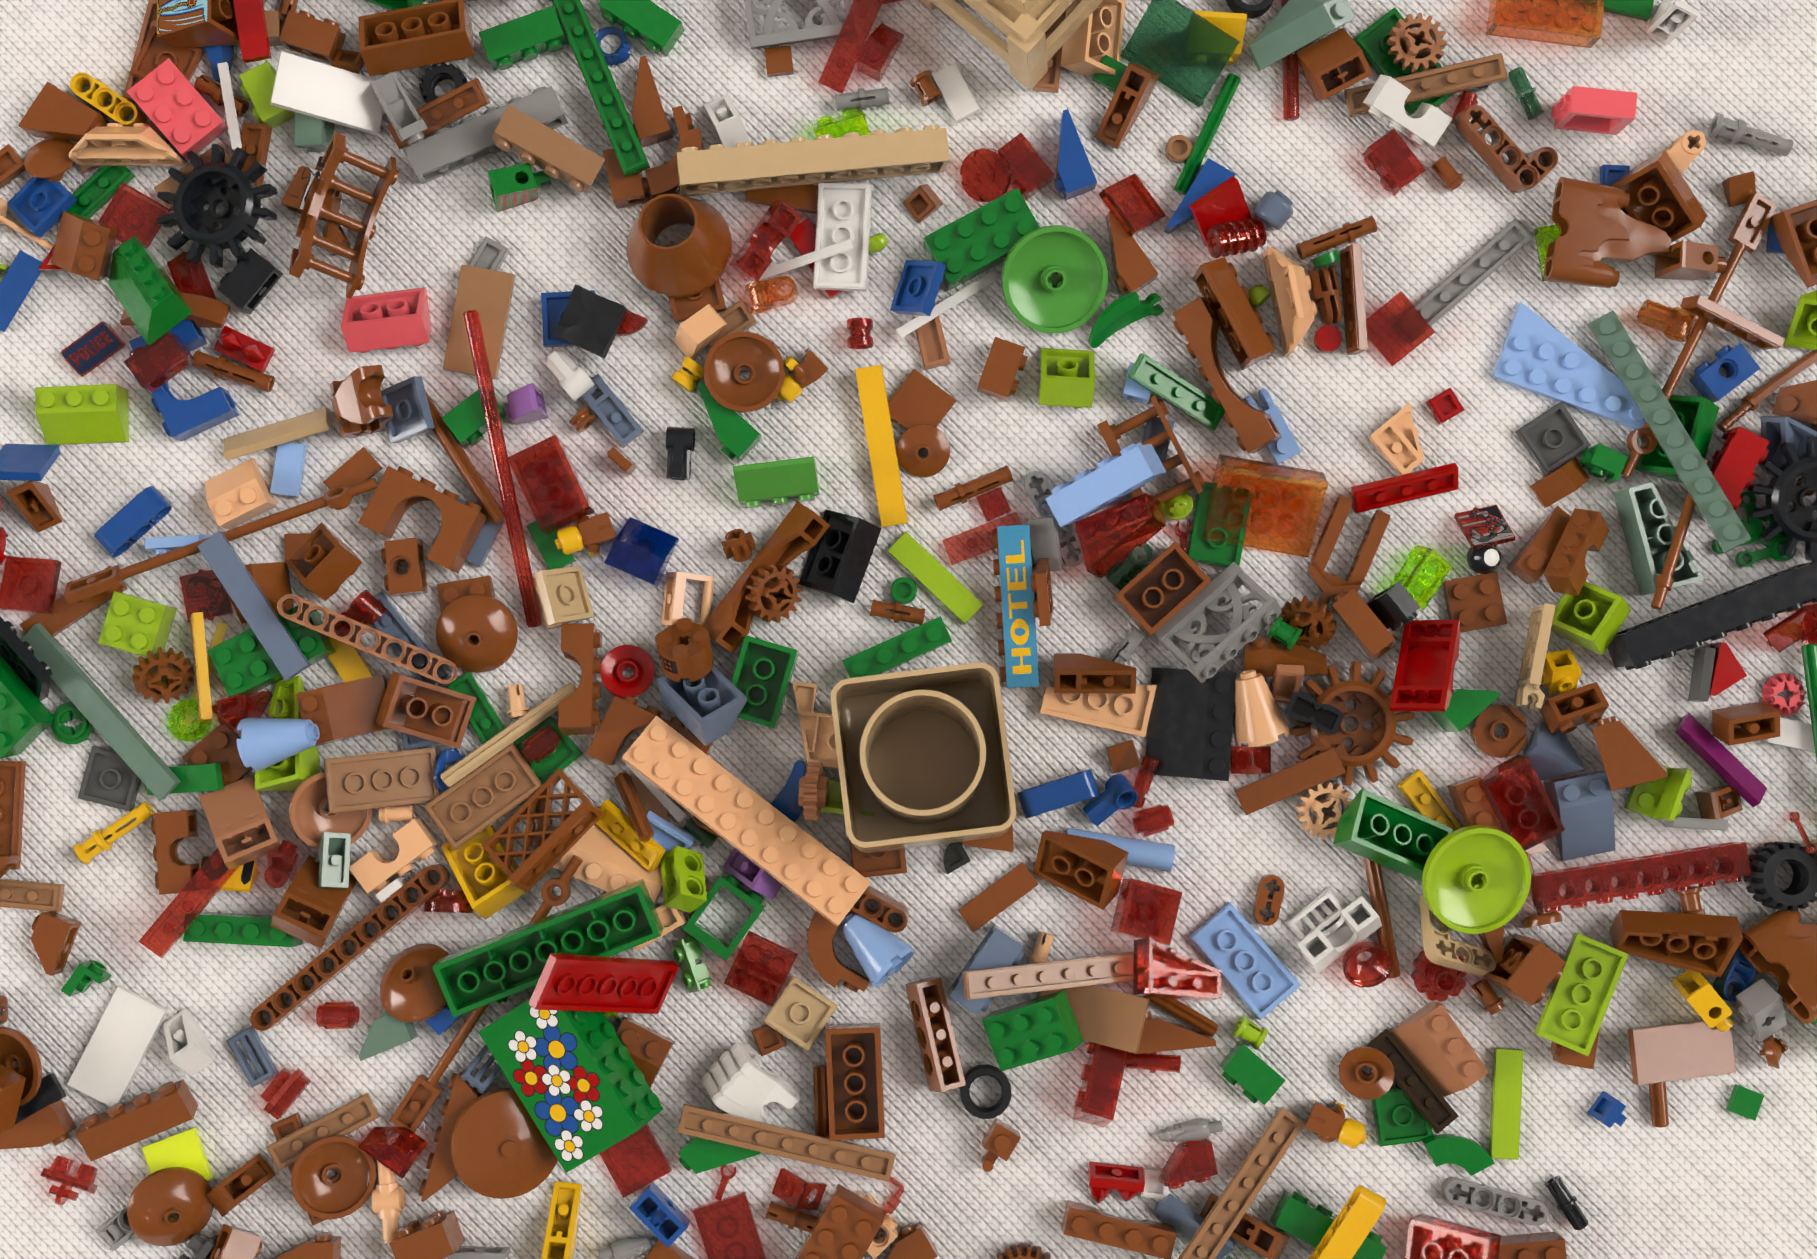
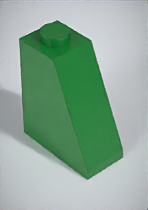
[678,1111,761,1174]

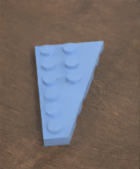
[1492,302,1646,429]

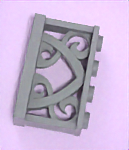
[744,0,856,50]
[1154,562,1282,683]

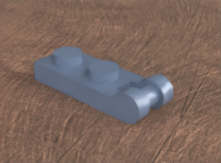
[582,374,644,448]

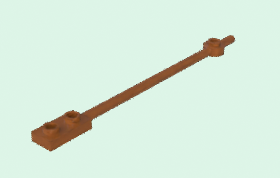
[1620,192,1778,479]
[64,478,378,604]
[389,855,583,1136]

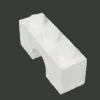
[1363,74,1452,147]
[1297,896,1382,974]

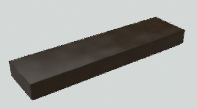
[1365,1029,1459,1134]

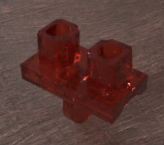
[264,840,299,888]
[40,1155,98,1205]

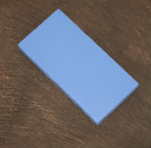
[1188,902,1301,1020]

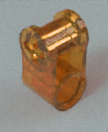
[745,276,798,314]

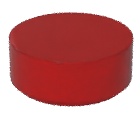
[1314,325,1342,353]

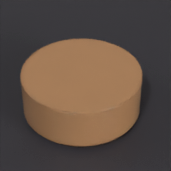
[1165,135,1193,163]

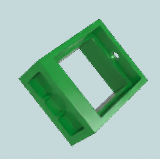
[683,874,766,961]

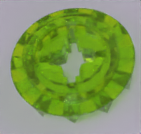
[167,699,212,742]

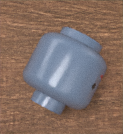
[1253,190,1293,231]

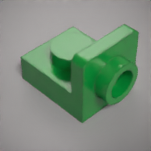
[61,960,111,997]

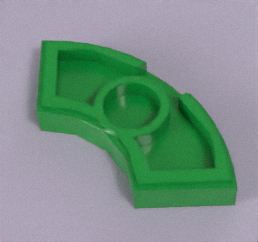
[1422,1134,1495,1176]

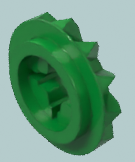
[51,702,94,744]

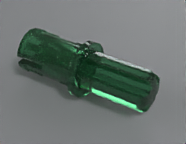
[1508,67,1544,120]

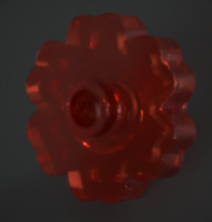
[1411,951,1467,1002]

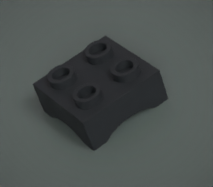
[553,284,627,358]

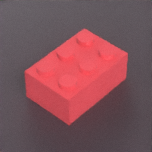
[126,58,228,161]

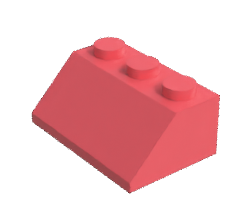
[341,287,431,353]

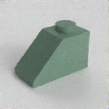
[359,1010,418,1061]

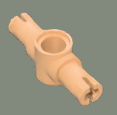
[371,1157,405,1244]

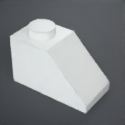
[704,94,750,148]
[163,1008,214,1077]

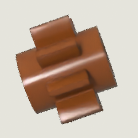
[721,529,756,562]

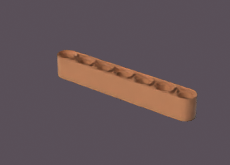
[277,594,458,684]

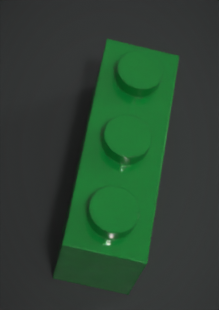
[598,0,684,56]
[478,6,568,70]

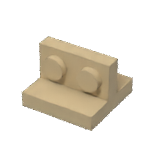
[533,566,594,630]

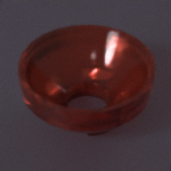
[423,890,474,913]
[1342,941,1393,988]

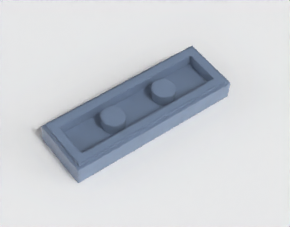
[1153,1193,1236,1259]

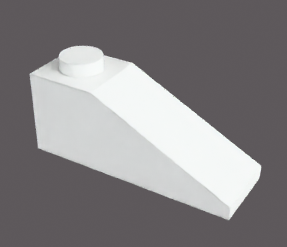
[1645,0,1700,44]

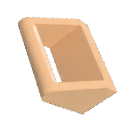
[661,572,714,626]

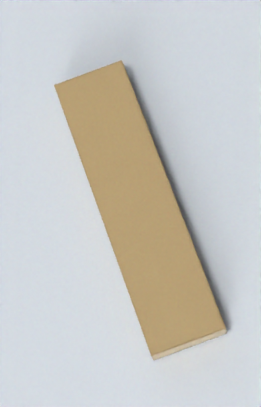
[223,408,330,460]

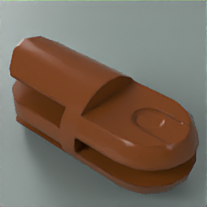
[1308,266,1342,325]

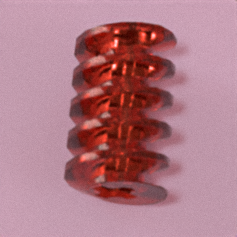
[1207,217,1267,258]

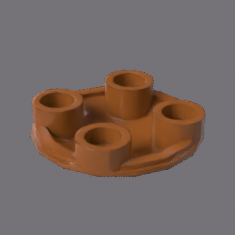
[24,138,75,182]

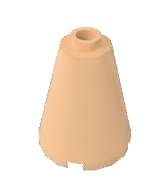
[1235,669,1290,747]

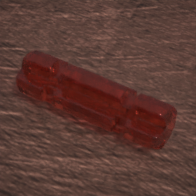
[1133,756,1158,808]

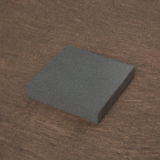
[1515,402,1591,476]
[78,746,141,812]

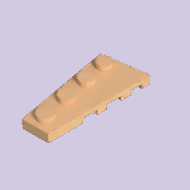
[1040,685,1157,737]

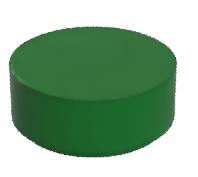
[1312,250,1340,269]
[890,577,917,604]

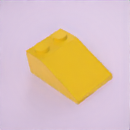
[441,825,531,920]

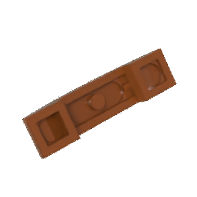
[120,293,230,328]

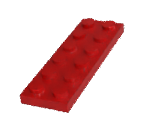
[528,953,679,1014]

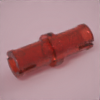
[1125,1051,1181,1073]

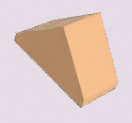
[674,304,727,360]

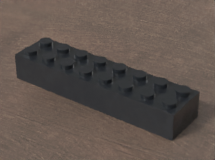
[1607,560,1817,670]

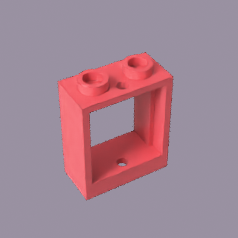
[1551,86,1637,135]

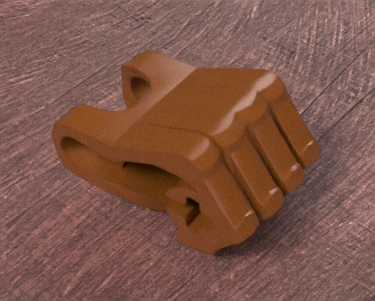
[330,365,394,438]

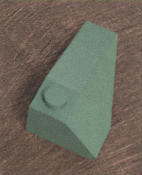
[1247,0,1356,71]

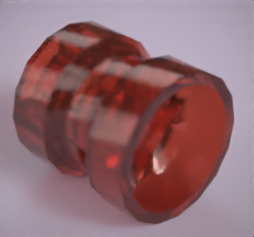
[847,318,873,349]

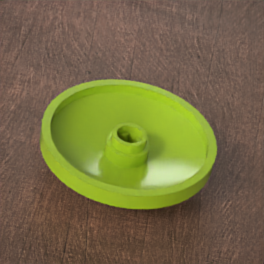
[1422,825,1531,934]

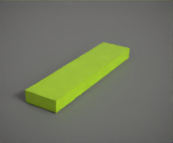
[888,532,984,624]
[1489,1047,1524,1160]

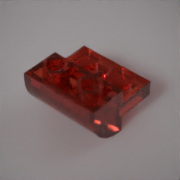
[724,930,798,1007]

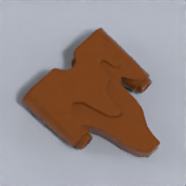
[1544,177,1671,288]
[1738,910,1817,1024]

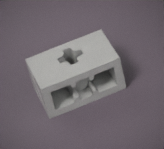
[1735,978,1787,1043]

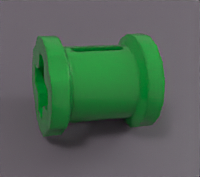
[1267,616,1303,650]

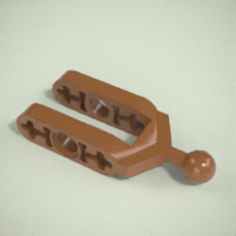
[1307,494,1390,612]

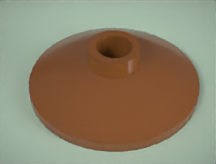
[897,424,950,477]
[1339,1046,1394,1100]

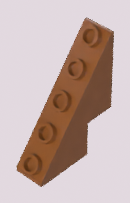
[419,1069,483,1202]

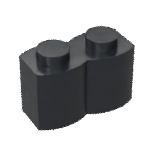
[1366,581,1420,631]
[1284,692,1344,735]

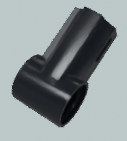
[666,427,695,481]

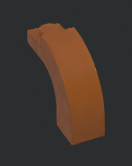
[645,106,704,198]
[808,911,870,992]

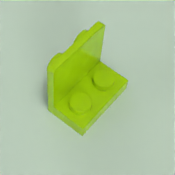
[1624,765,1692,821]

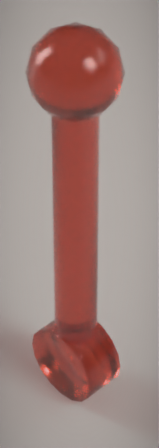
[1790,812,1816,854]

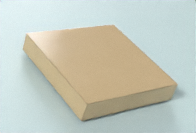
[763,976,838,1052]

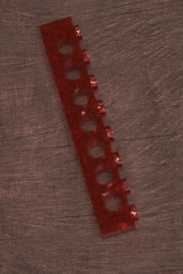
[1530,842,1751,912]

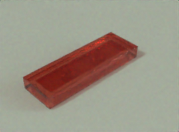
[942,512,1022,566]

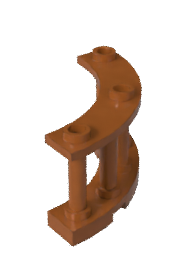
[289,132,399,299]

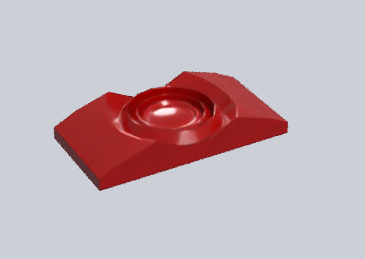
[1390,619,1460,712]

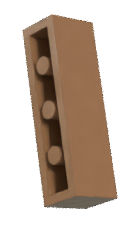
[491,105,605,193]

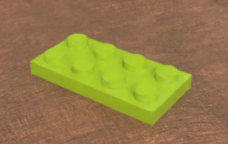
[1534,932,1629,1056]

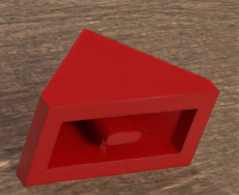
[1709,642,1747,696]

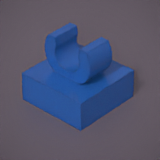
[1587,1091,1627,1128]

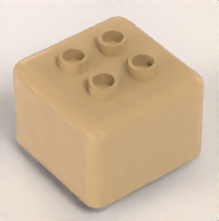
[830,662,1016,853]

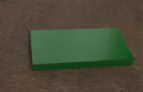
[1353,7,1456,115]

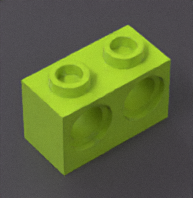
[661,846,707,913]

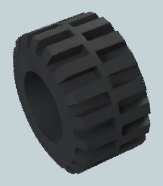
[1743,841,1817,911]

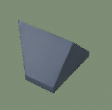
[1760,416,1817,468]
[1516,721,1585,781]

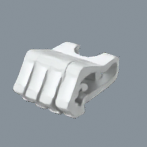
[701,1042,800,1124]

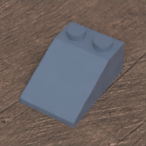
[1544,771,1615,861]

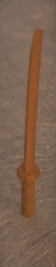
[1717,350,1817,432]

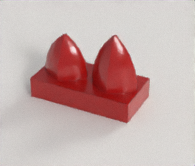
[213,326,275,373]
[1088,1161,1145,1204]

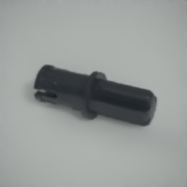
[1545,1176,1588,1230]

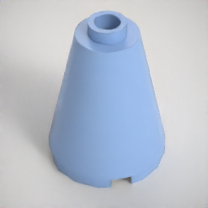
[236,718,320,772]
[841,912,915,988]

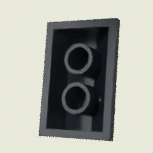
[798,509,882,603]

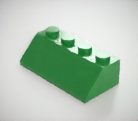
[108,235,193,346]
[1333,789,1454,882]

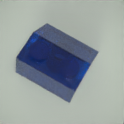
[604,517,679,587]

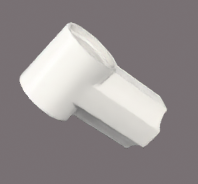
[545,350,595,402]

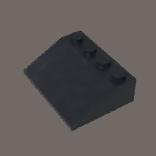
[1144,667,1236,781]

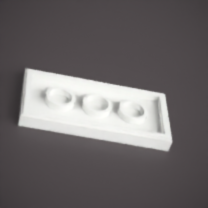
[270,51,383,135]
[813,183,872,291]
[67,986,168,1107]

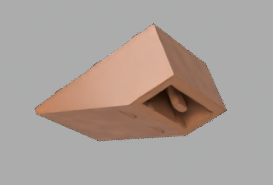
[199,775,282,870]

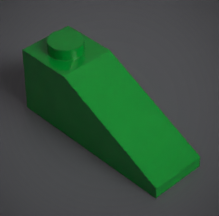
[697,381,762,461]

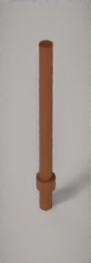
[1651,458,1710,610]

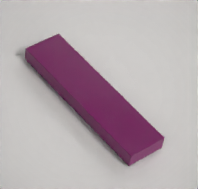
[1675,713,1767,807]

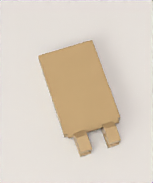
[1514,603,1556,710]

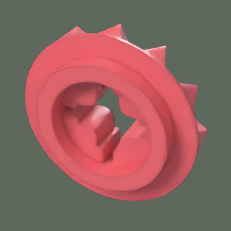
[1762,673,1807,716]

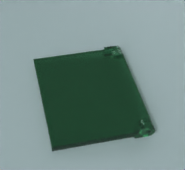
[1121,0,1239,108]

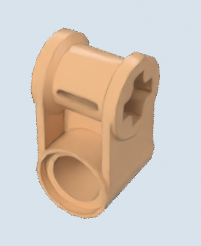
[1666,130,1706,174]

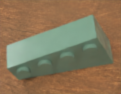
[1613,482,1705,596]

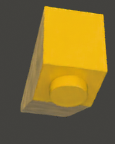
[541,1181,582,1259]

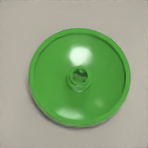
[1001,225,1108,333]

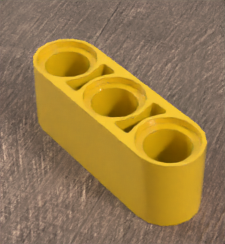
[70,73,147,127]

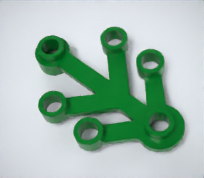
[1712,491,1797,567]

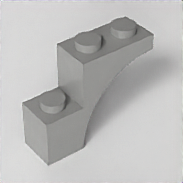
[370,72,428,145]

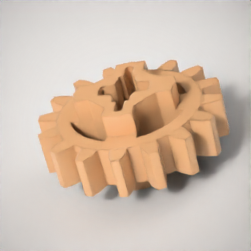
[1295,780,1353,840]

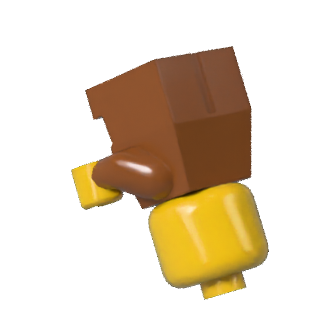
[777,348,828,403]
[554,512,616,557]
[1305,1100,1367,1149]

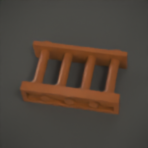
[1097,396,1206,522]

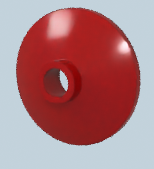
[601,645,655,698]

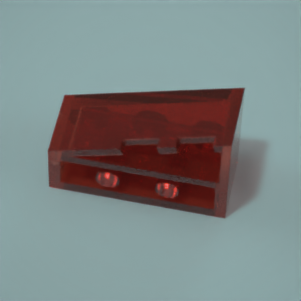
[1072,1042,1128,1128]

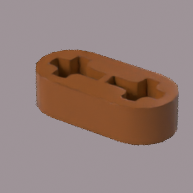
[1253,874,1285,926]

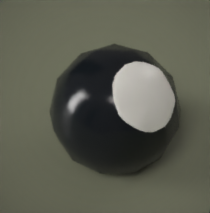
[1467,542,1501,574]

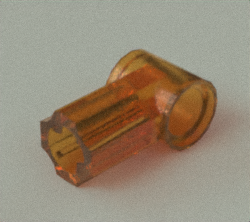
[1637,299,1696,342]

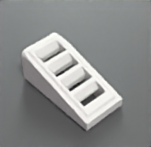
[1287,886,1347,940]

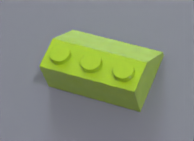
[35,384,129,445]

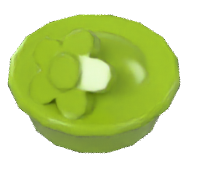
[1160,492,1193,520]

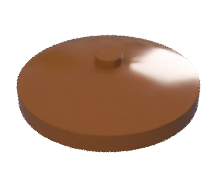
[450,1088,558,1199]

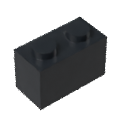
[217,248,283,314]

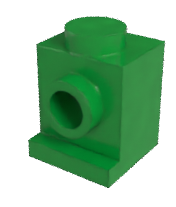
[1580,444,1628,484]

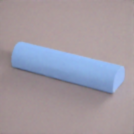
[1067,828,1175,872]

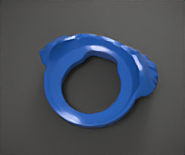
[595,27,631,66]
[434,748,474,792]

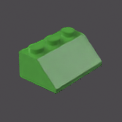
[733,456,820,508]

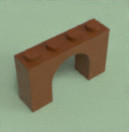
[358,466,488,573]
[586,695,714,791]

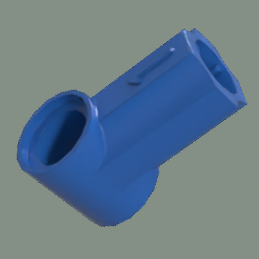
[1083,774,1138,826]

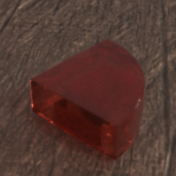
[616,310,648,336]

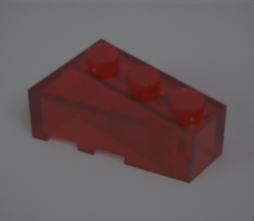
[1075,493,1166,579]
[1133,937,1222,1001]

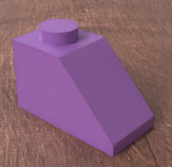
[504,383,548,425]
[723,847,782,900]

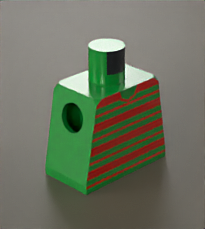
[487,163,552,212]

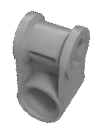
[95,1207,134,1252]

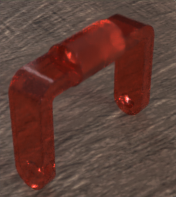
[883,1176,904,1214]

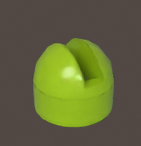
[1248,285,1271,308]

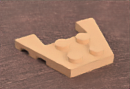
[793,681,839,769]

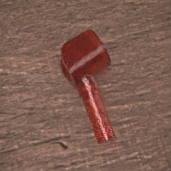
[1174,521,1192,554]
[715,1165,737,1200]

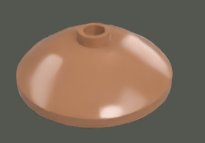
[289,771,373,849]

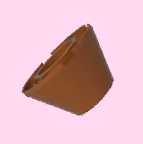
[627,194,732,298]

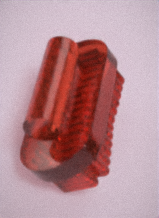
[261,1068,311,1119]

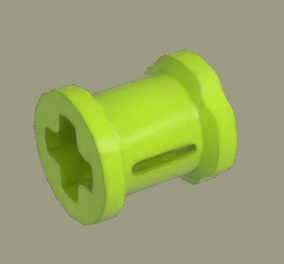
[1232,1014,1268,1050]

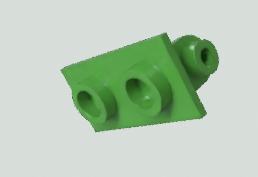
[672,935,712,993]

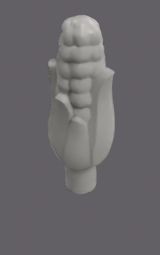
[1158,1118,1223,1142]
[598,1236,659,1259]

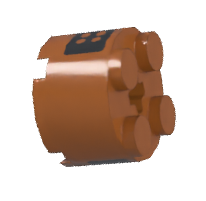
[655,618,714,682]

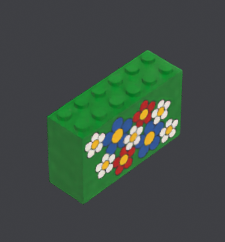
[478,998,663,1173]

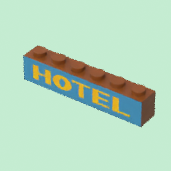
[991,524,1039,688]

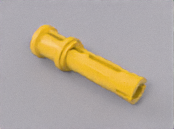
[73,801,155,865]

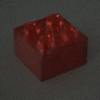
[1110,878,1182,945]

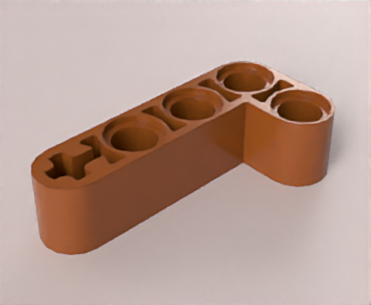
[1454,105,1558,193]

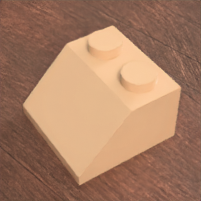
[205,458,277,530]

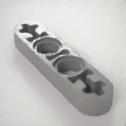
[1024,471,1086,567]
[1441,1177,1548,1226]

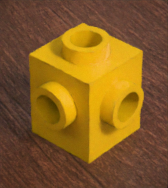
[1541,649,1581,695]

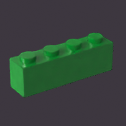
[842,616,952,678]
[183,911,302,947]
[1270,1191,1387,1259]

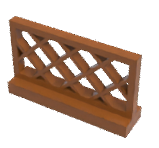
[482,769,604,893]

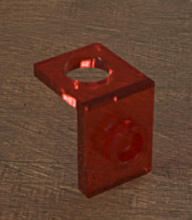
[772,1168,827,1210]

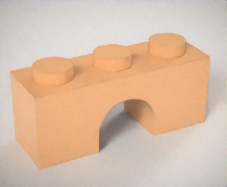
[349,818,439,894]

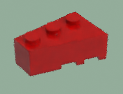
[1710,426,1770,511]

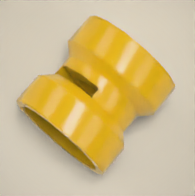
[670,356,704,393]

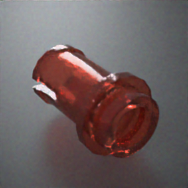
[1450,91,1478,125]

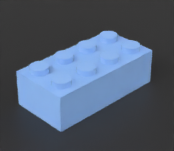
[1045,442,1166,527]

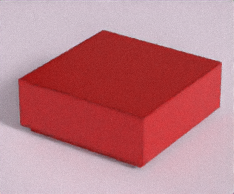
[1426,388,1464,425]

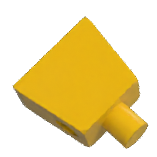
[1671,969,1733,1032]

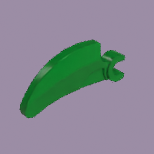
[1088,291,1164,348]

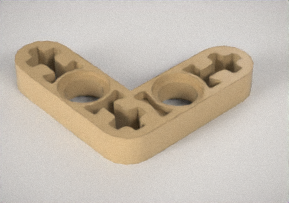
[1419,893,1496,976]

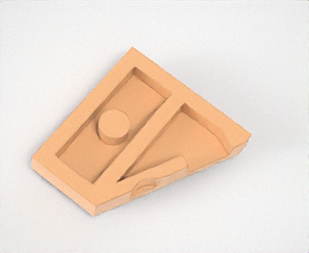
[1368,403,1425,475]

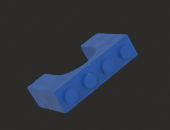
[129,320,239,442]

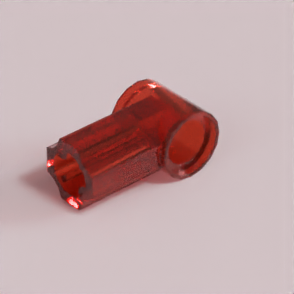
[335,589,387,637]

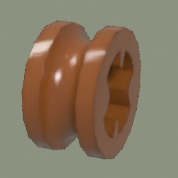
[569,407,596,433]

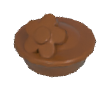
[1759,1035,1788,1069]

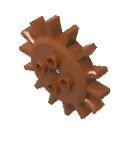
[1289,661,1415,786]

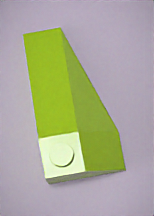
[255,676,320,791]

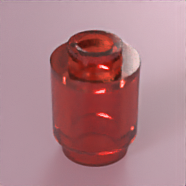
[521,725,563,764]
[1132,804,1174,837]
[316,1001,360,1029]

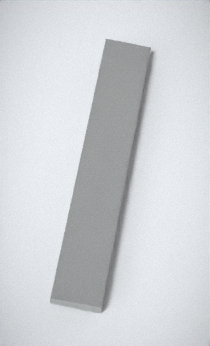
[1395,219,1532,343]

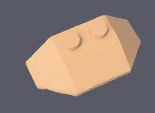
[69,123,185,166]
[1262,247,1317,357]

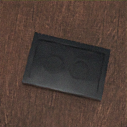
[0,617,52,701]

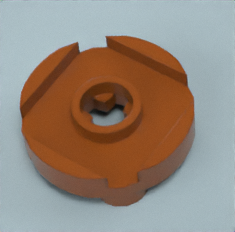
[1470,704,1527,758]

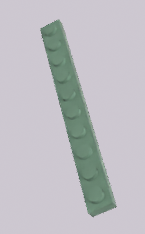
[1589,311,1751,553]

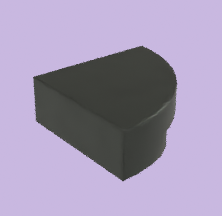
[944,842,971,874]

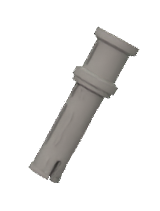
[1708,113,1793,156]

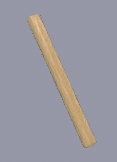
[440,682,577,787]

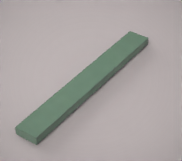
[21,623,181,801]

